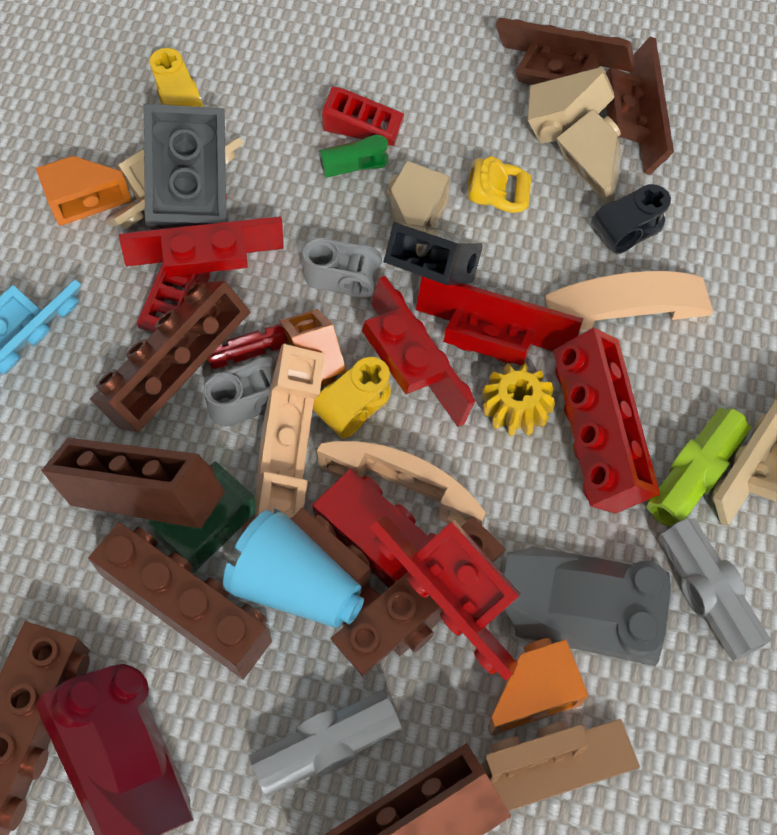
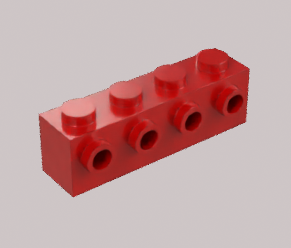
[553,327,660,514]

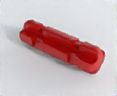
[208,324,287,369]

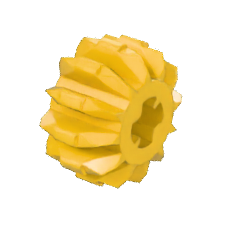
[481,362,555,437]

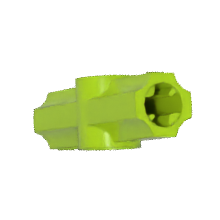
[646,407,752,527]

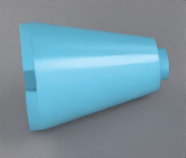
[223,508,364,628]

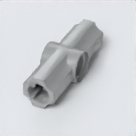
[658,518,772,662]
[248,689,402,798]

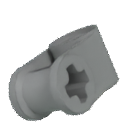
[303,237,382,298]
[204,357,276,427]

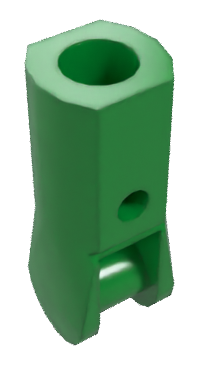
[319,135,389,178]

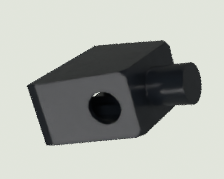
[383,222,483,285]

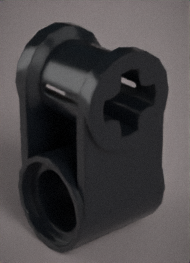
[591,184,671,254]

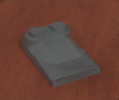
[143,104,227,230]
[504,546,671,666]

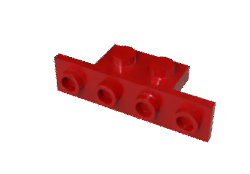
[119,216,284,277]
[362,276,476,427]
[416,276,583,366]
[369,516,521,681]

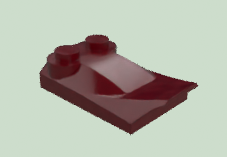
[35,664,194,835]

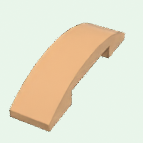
[544,271,713,330]
[255,344,325,518]
[317,441,486,527]

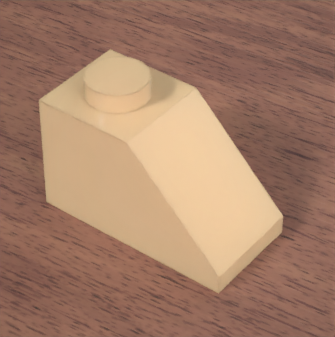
[528,67,614,144]
[556,109,621,204]
[387,161,450,256]

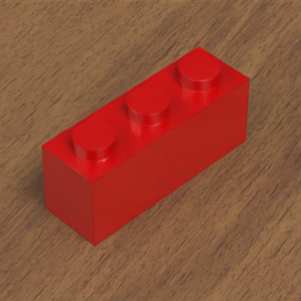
[312,468,436,588]

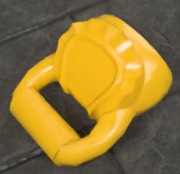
[467,156,532,213]

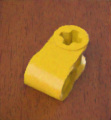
[149,48,203,107]
[313,357,391,439]

